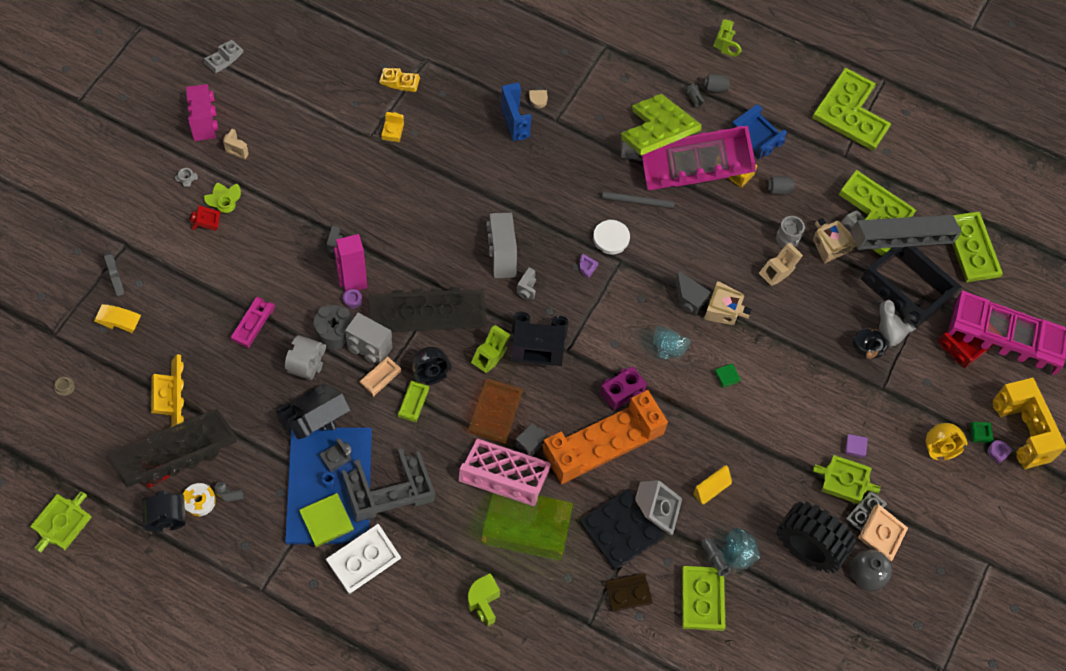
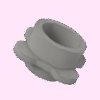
[175,168,198,187]

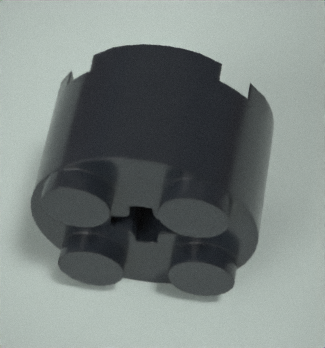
[142,491,186,532]

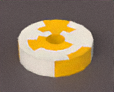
[183,483,216,516]

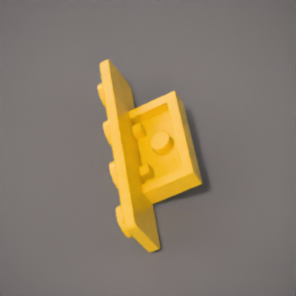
[151,354,184,433]

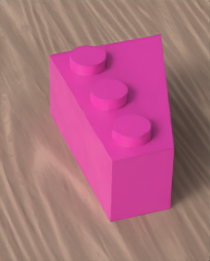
[186,84,219,141]

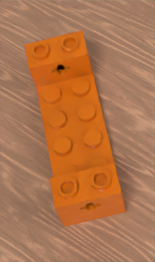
[542,390,668,485]

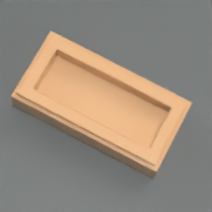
[359,356,401,397]

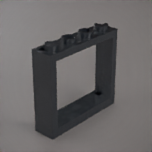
[861,246,962,329]

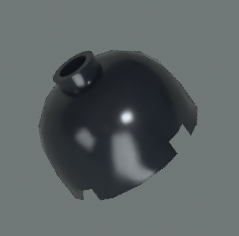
[411,347,452,385]

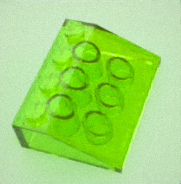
[482,493,573,561]

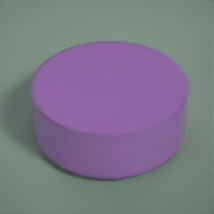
[343,289,362,309]

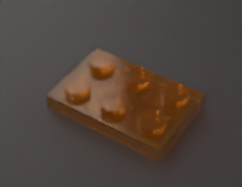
[468,378,524,444]

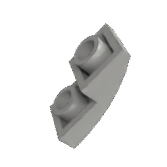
[204,40,243,74]
[846,491,887,532]

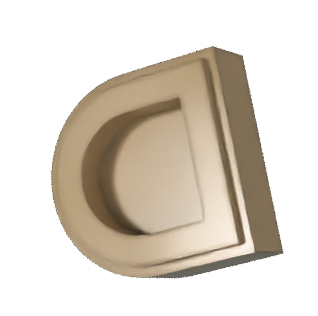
[529,90,548,108]

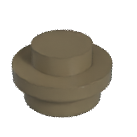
[54,377,75,396]

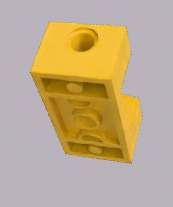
[992,378,1066,469]

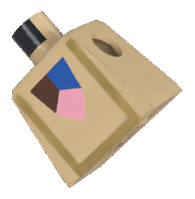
[813,218,856,264]
[704,281,752,325]

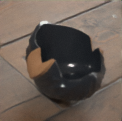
[852,328,888,359]

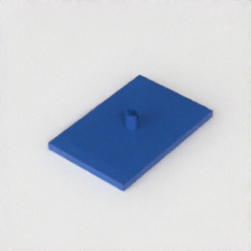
[285,428,372,545]

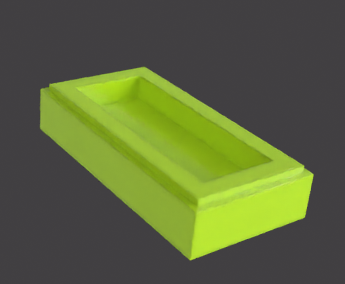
[398,381,429,423]

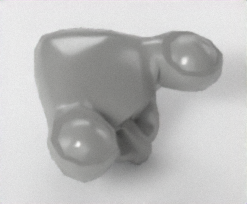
[879,300,918,347]

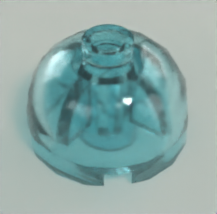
[652,326,692,360]
[722,528,760,570]

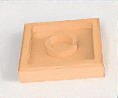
[858,504,908,561]

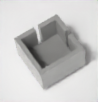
[345,313,393,364]

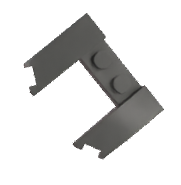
[342,449,435,522]

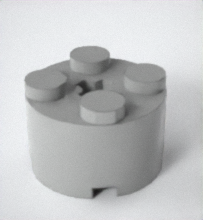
[285,335,326,380]

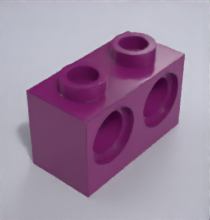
[600,366,647,411]

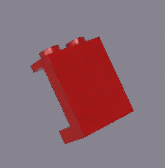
[938,324,1002,369]

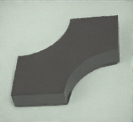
[103,250,124,296]

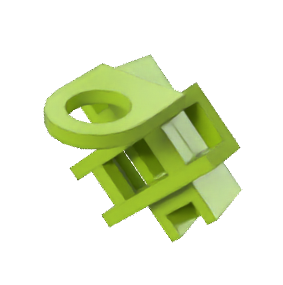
[713,19,741,57]

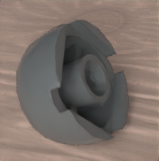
[849,549,892,592]

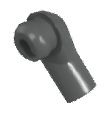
[215,482,244,502]

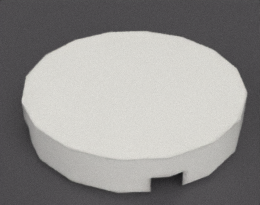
[593,220,630,255]

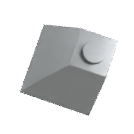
[635,480,682,535]

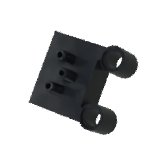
[511,311,569,366]
[276,383,350,439]

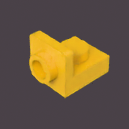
[381,112,404,142]

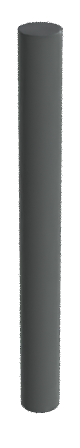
[602,191,675,208]

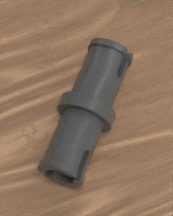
[701,538,731,576]

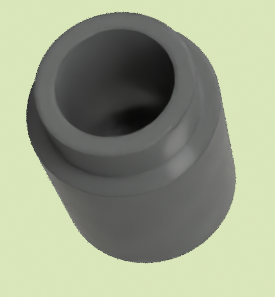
[703,74,730,93]
[767,176,794,194]

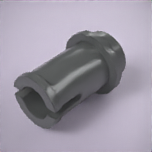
[686,84,705,107]

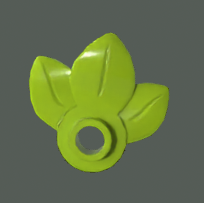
[204,183,241,213]

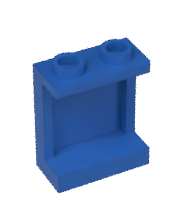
[501,82,532,141]
[731,104,787,159]

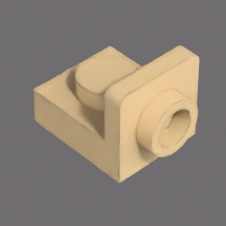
[223,129,249,159]

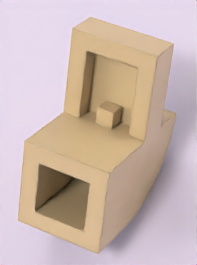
[759,243,803,286]

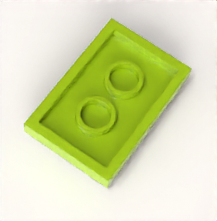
[682,566,725,631]

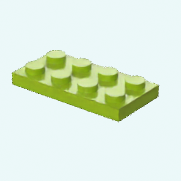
[952,212,1003,282]

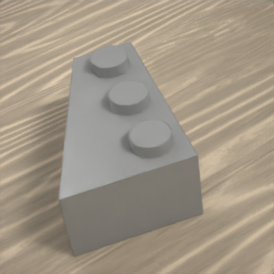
[486,213,517,278]

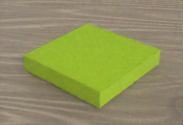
[299,493,354,548]

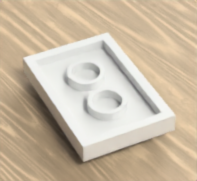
[326,524,401,594]

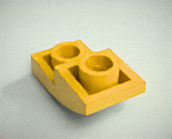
[379,68,420,92]
[94,304,141,334]

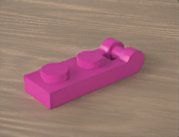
[231,297,275,349]

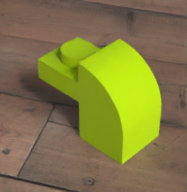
[471,325,511,373]
[468,573,500,627]

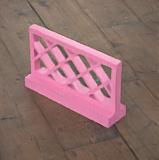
[459,439,552,507]

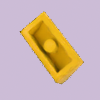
[693,465,732,505]

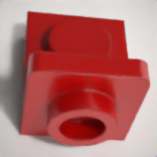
[189,206,220,231]

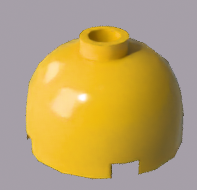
[925,423,968,460]

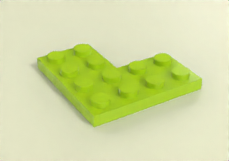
[812,68,891,151]
[621,94,701,155]
[838,170,917,256]

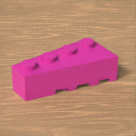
[334,234,368,292]

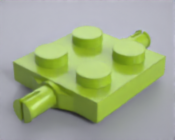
[813,455,881,504]
[30,491,92,553]

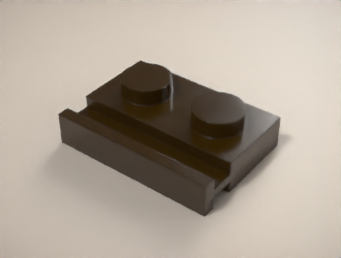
[605,573,653,612]

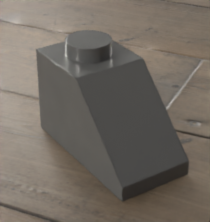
[675,272,711,316]

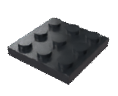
[579,488,665,571]

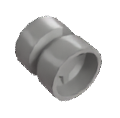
[776,216,805,248]

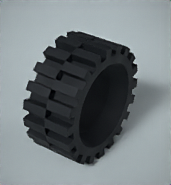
[776,502,856,573]

